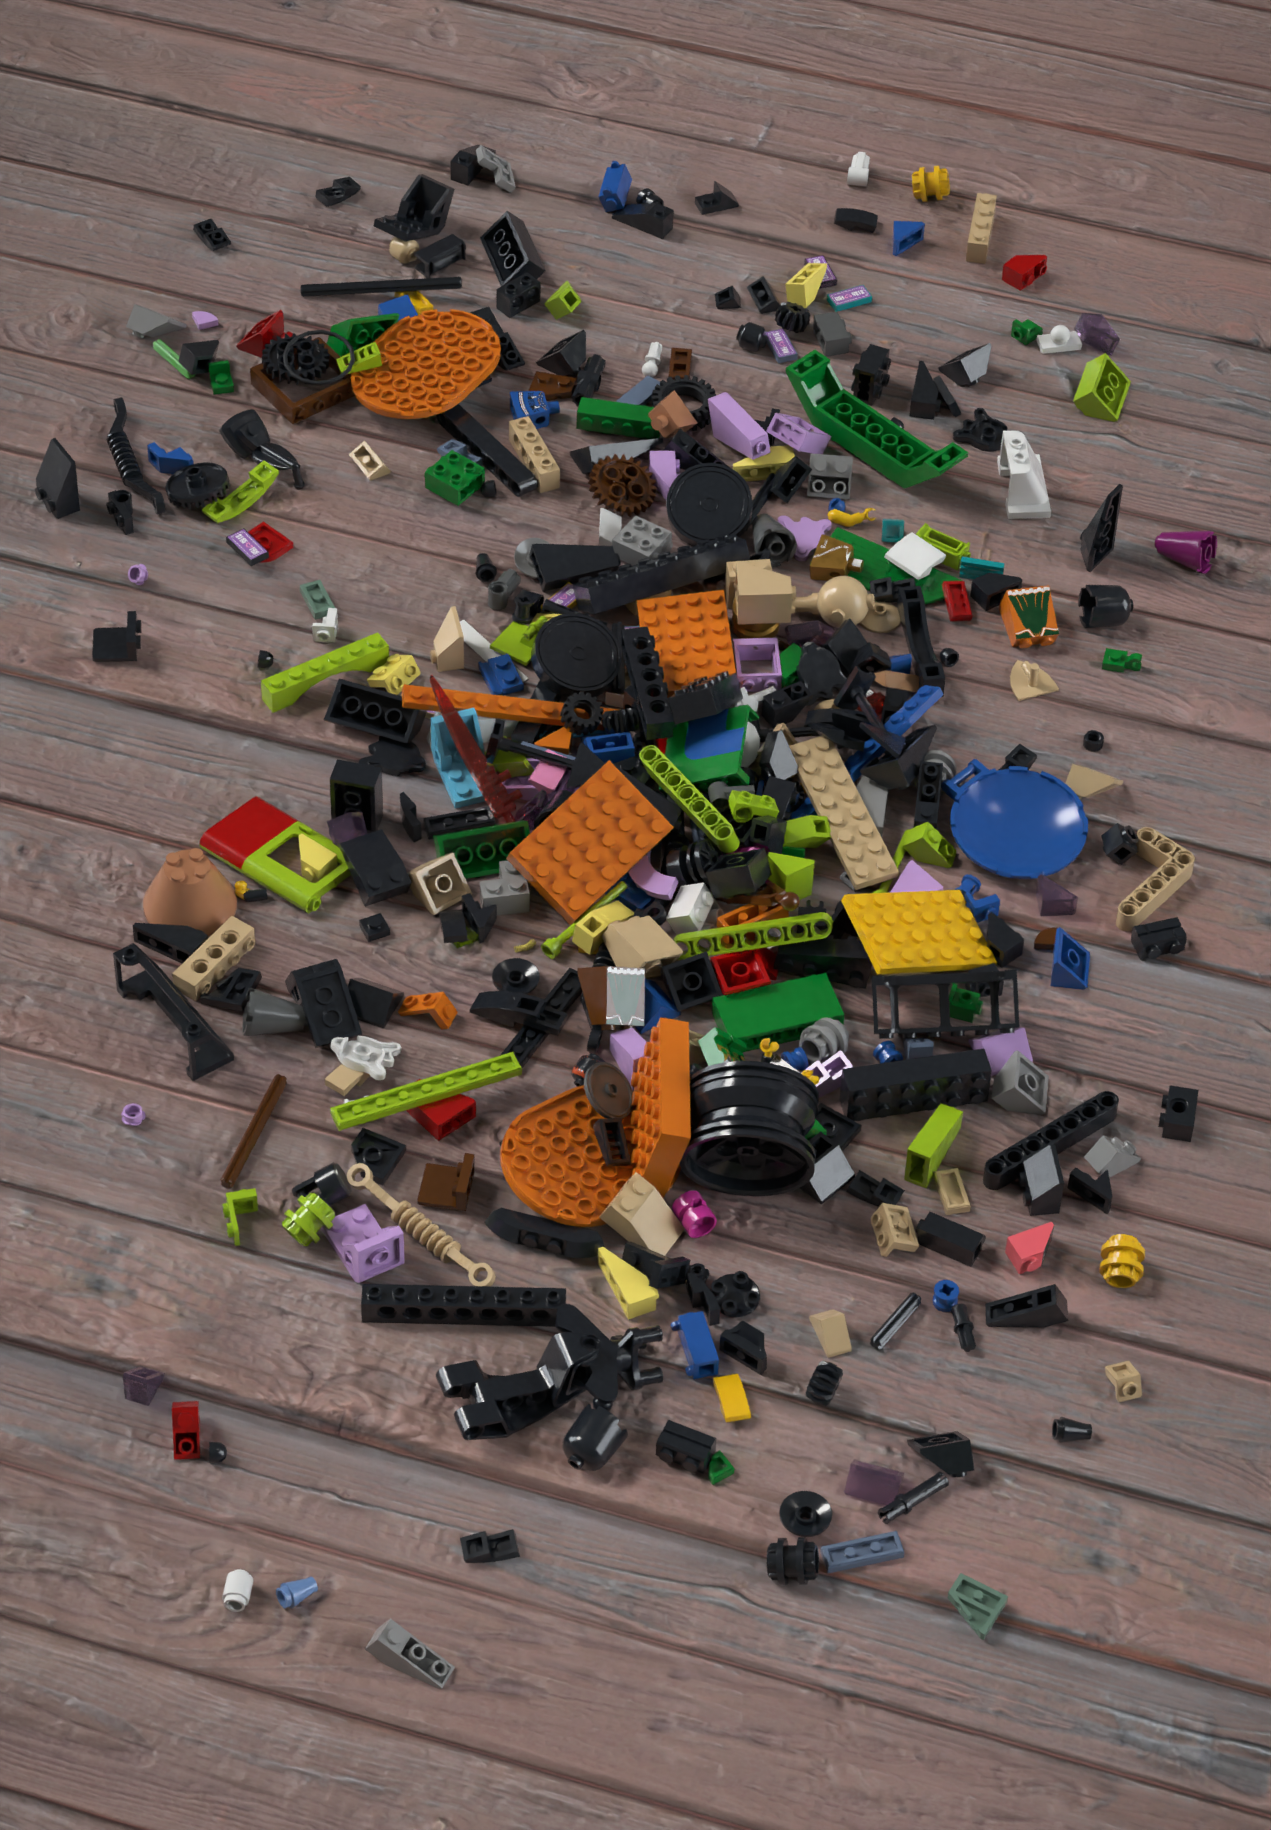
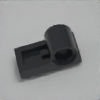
[106,490,134,535]

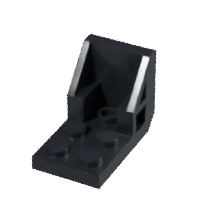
[373,174,455,242]
[285,959,362,1048]

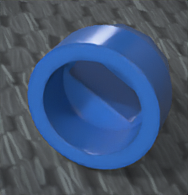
[828,498,846,512]

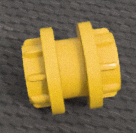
[912,165,950,202]
[1099,1234,1145,1288]

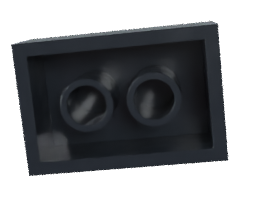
[330,759,383,833]

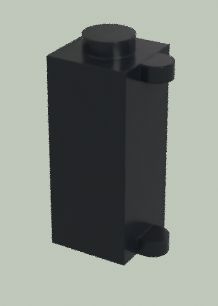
[916,1211,986,1267]

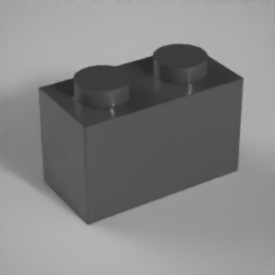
[813,311,852,357]

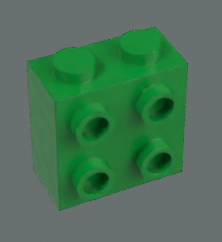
[424,450,485,506]

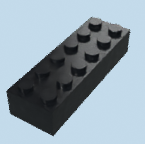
[839,1048,992,1121]

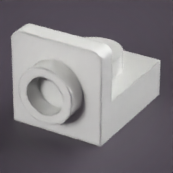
[312,608,338,643]

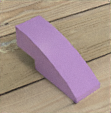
[801,1050,853,1098]

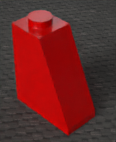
[406,1079,476,1141]

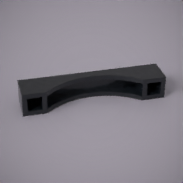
[897,586,945,697]

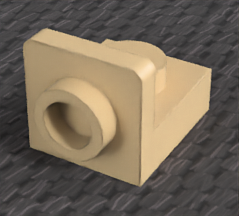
[1105,1361,1142,1402]

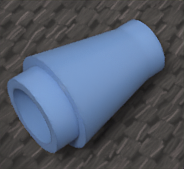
[276,1576,318,1608]

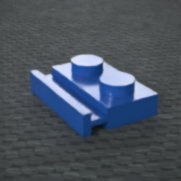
[478,654,524,695]

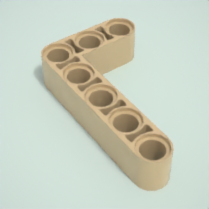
[1116,827,1195,932]

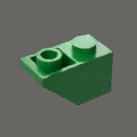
[779,643,801,689]

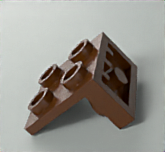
[417,1153,475,1211]

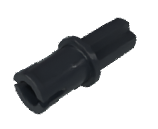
[951,1304,976,1352]

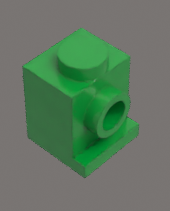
[949,984,983,1023]

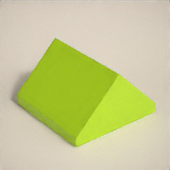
[768,852,815,900]

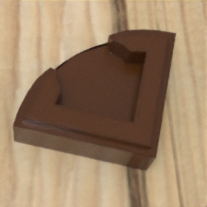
[1034,927,1058,950]

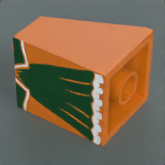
[999,585,1059,648]

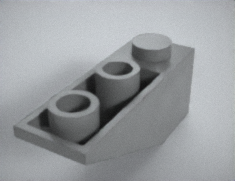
[365,1619,455,1689]

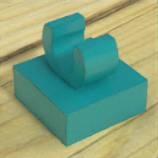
[881,519,904,542]

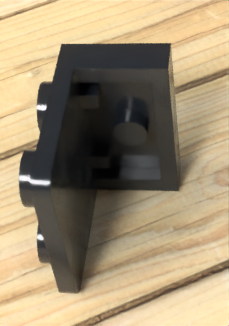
[92,611,142,662]

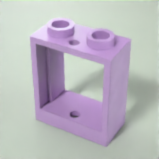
[766,413,831,454]
[733,638,782,692]

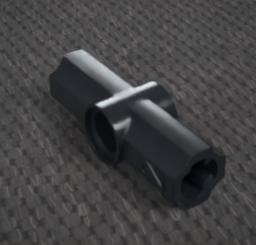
[572,354,606,407]

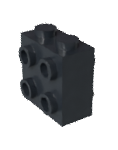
[851,344,891,406]

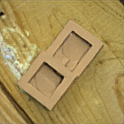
[325,1064,370,1096]

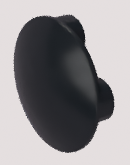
[710,1271,760,1317]

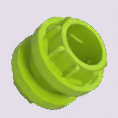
[282,1193,335,1246]

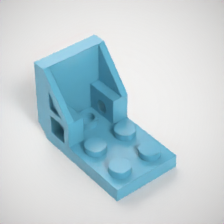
[431,708,498,809]

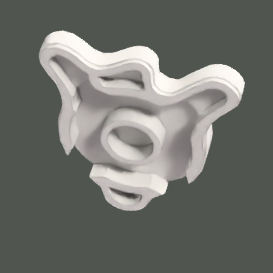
[330,1036,401,1080]

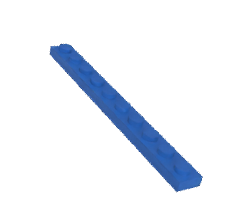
[791,685,944,820]

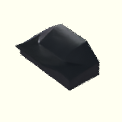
[719,1321,767,1375]

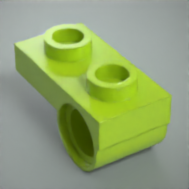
[728,790,779,823]

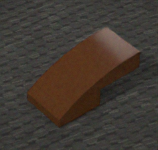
[668,348,692,379]

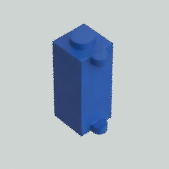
[598,161,632,212]
[670,1311,719,1380]

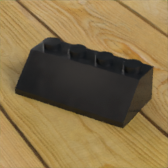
[480,211,546,287]
[324,679,427,745]

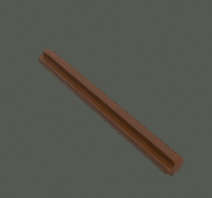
[220,1074,287,1189]

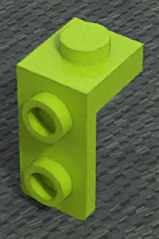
[222,1188,258,1246]

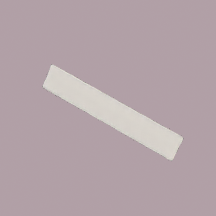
[460,620,528,682]

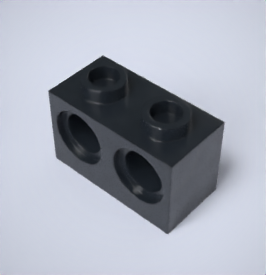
[496,273,541,318]

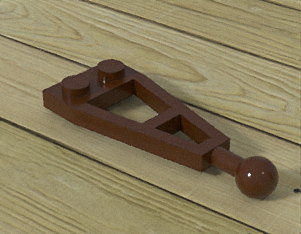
[716,879,800,911]

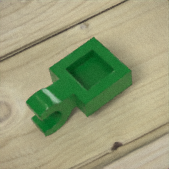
[1102,648,1142,673]

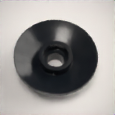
[492,958,540,994]
[779,1491,832,1537]

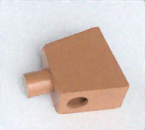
[648,390,697,438]

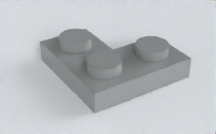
[476,145,516,193]

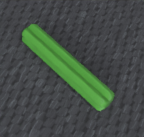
[153,339,196,379]

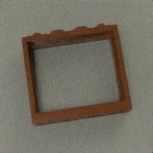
[250,337,355,424]

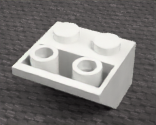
[666,883,724,948]

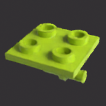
[490,616,548,666]

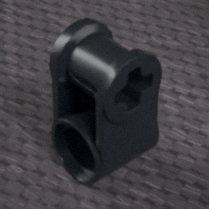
[512,589,544,624]

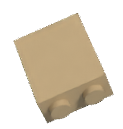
[735,562,796,624]
[602,916,683,979]

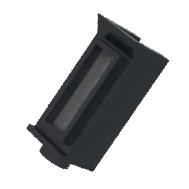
[415,234,466,278]

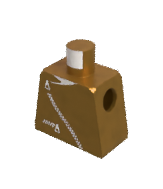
[810,534,864,581]

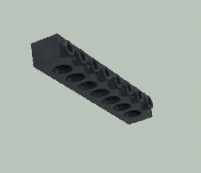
[361,1284,566,1327]

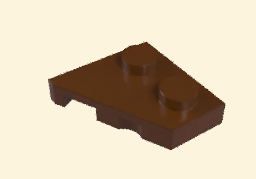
[528,371,576,401]

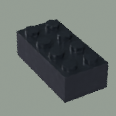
[668,671,743,724]

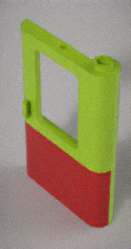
[199,796,351,913]

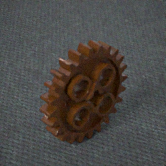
[588,454,657,517]

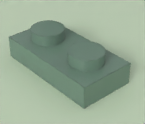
[300,580,335,620]

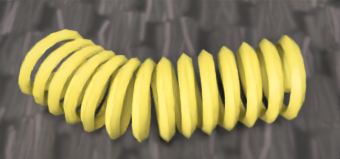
[514,939,536,953]

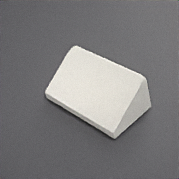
[599,508,622,546]

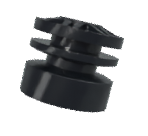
[666,838,722,892]

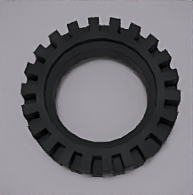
[652,375,716,432]

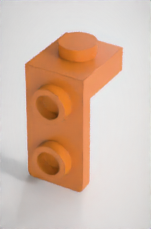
[398,992,458,1030]

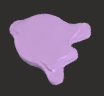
[778,515,831,561]

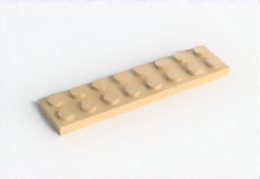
[789,736,899,890]

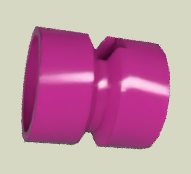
[672,1190,717,1238]

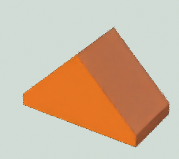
[534,727,573,755]

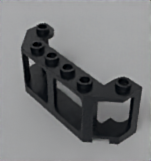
[871,970,1020,1039]

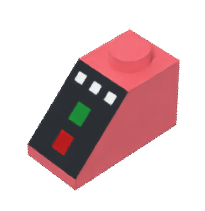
[1005,1222,1054,1274]

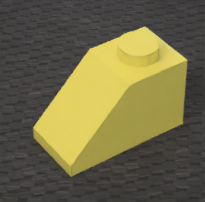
[299,833,338,883]

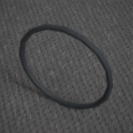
[283,330,355,385]

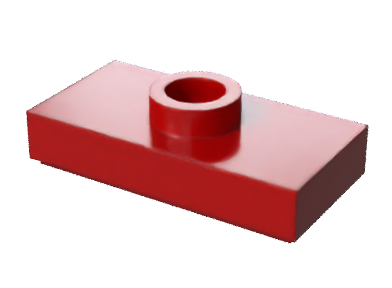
[942,581,973,621]

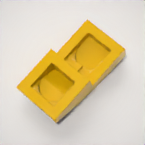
[713,1374,751,1422]

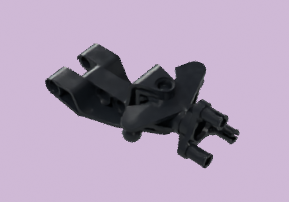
[436,1304,663,1440]

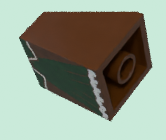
[577,966,645,1030]

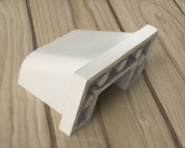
[997,431,1051,519]

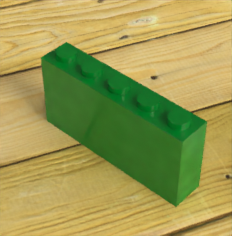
[712,973,844,1052]

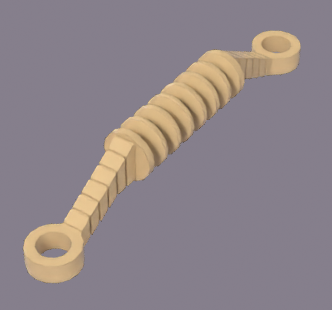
[347,1163,496,1287]

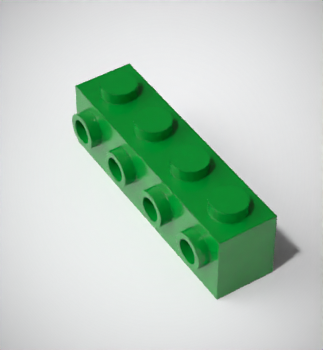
[576,397,661,439]

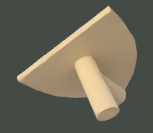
[1010,660,1059,701]

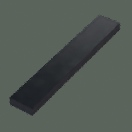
[500,968,583,1068]

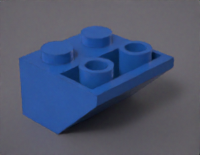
[581,732,635,763]

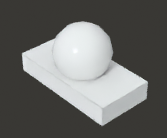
[1037,325,1082,354]

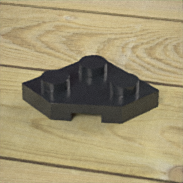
[351,1128,406,1186]

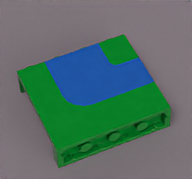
[659,704,759,796]

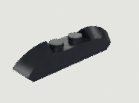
[484,1208,605,1258]

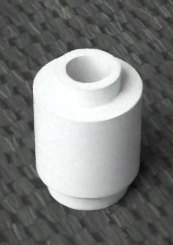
[222,1569,254,1612]

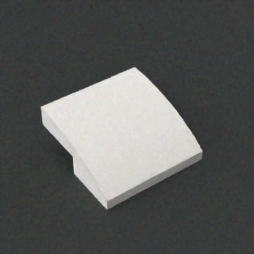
[884,532,946,580]

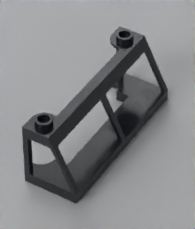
[113,943,234,1081]

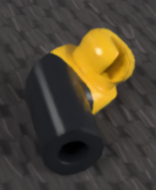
[234,881,268,902]

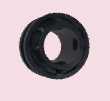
[767,1537,819,1585]

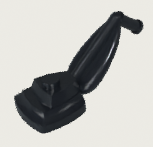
[219,409,305,488]

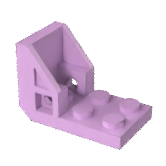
[321,1204,404,1283]

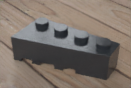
[773,935,872,989]

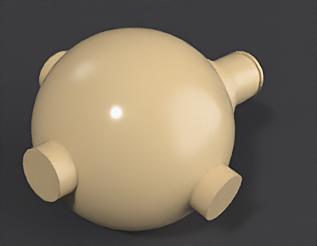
[793,576,875,628]

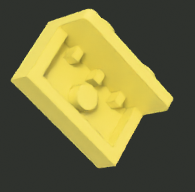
[367,654,421,695]

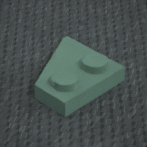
[947,1573,1008,1640]

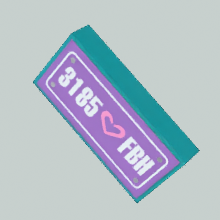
[827,285,872,312]

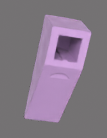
[649,451,680,500]

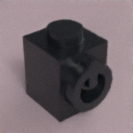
[1101,823,1139,865]

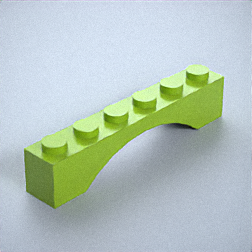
[261,632,389,713]

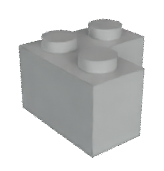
[480,861,530,916]

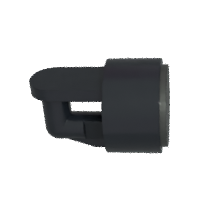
[292,1162,352,1206]

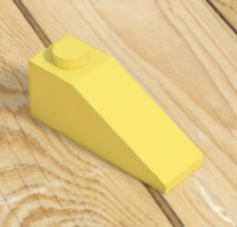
[785,263,827,308]
[733,445,795,481]
[598,1247,659,1320]

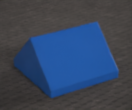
[1050,927,1090,990]
[635,978,681,1034]

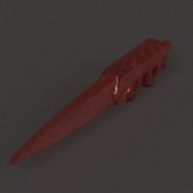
[429,675,523,823]

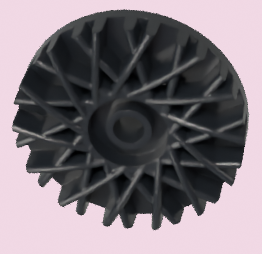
[165,462,230,509]

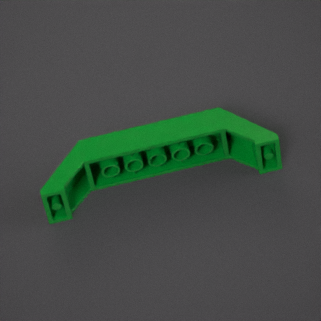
[786,350,968,489]

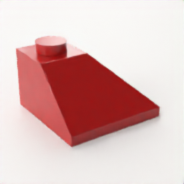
[710,949,771,995]

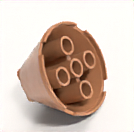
[143,848,237,936]

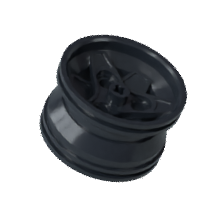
[680,1061,819,1197]

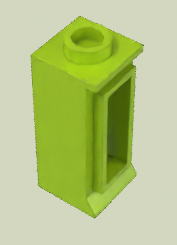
[916,523,971,571]

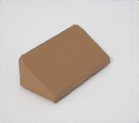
[874,670,919,692]

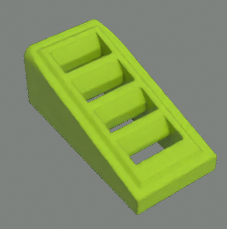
[336,342,382,374]

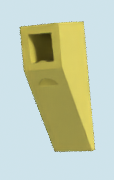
[572,901,634,955]

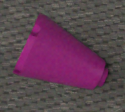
[1154,531,1217,574]

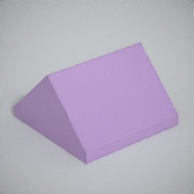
[968,1027,1033,1076]

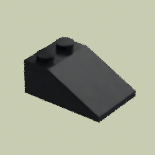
[35,438,80,519]
[339,829,412,907]

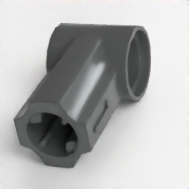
[488,569,521,610]
[708,782,755,812]

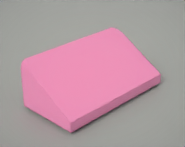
[528,749,567,796]

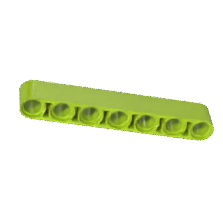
[639,745,740,853]
[673,912,833,960]

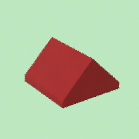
[236,310,284,358]

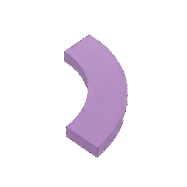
[628,851,678,900]

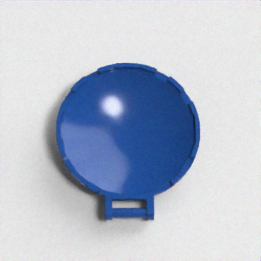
[941,759,1088,879]

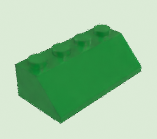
[433,820,530,879]

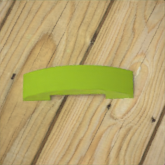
[202,461,279,523]

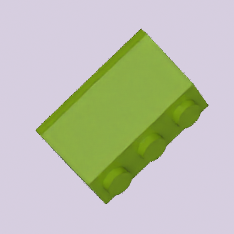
[1073,353,1131,422]

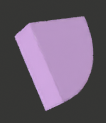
[192,311,218,330]

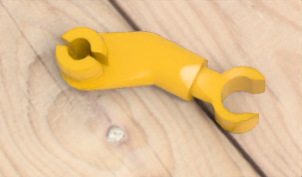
[827,507,876,527]

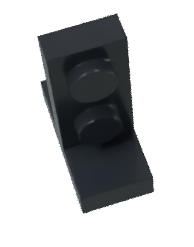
[622,1242,691,1289]

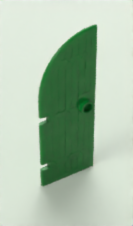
[810,527,963,604]

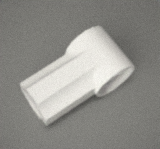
[847,152,870,187]

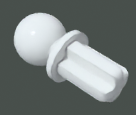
[642,342,663,377]

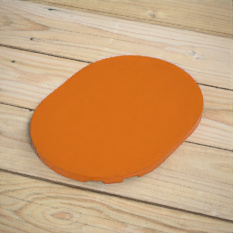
[351,309,501,419]
[500,1085,681,1227]

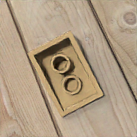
[599,1172,684,1256]

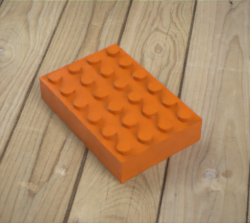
[637,590,736,698]
[506,760,674,925]
[631,1017,691,1198]

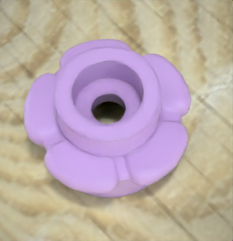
[128,564,148,585]
[121,1103,146,1126]

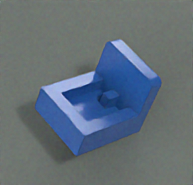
[964,892,1000,923]

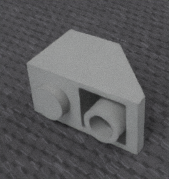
[1084,1136,1141,1177]

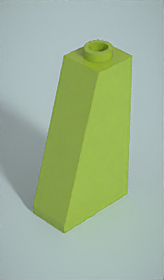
[904,1103,963,1189]

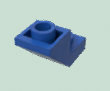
[147,442,194,474]

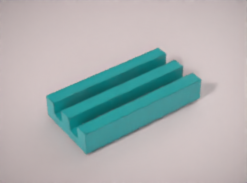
[959,557,1005,580]

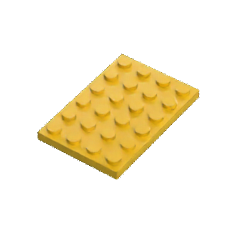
[841,890,997,975]

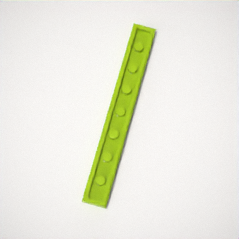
[330,1052,522,1131]

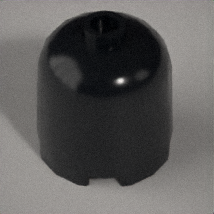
[1078,585,1133,628]
[562,1404,628,1471]

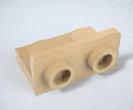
[871,1203,919,1257]

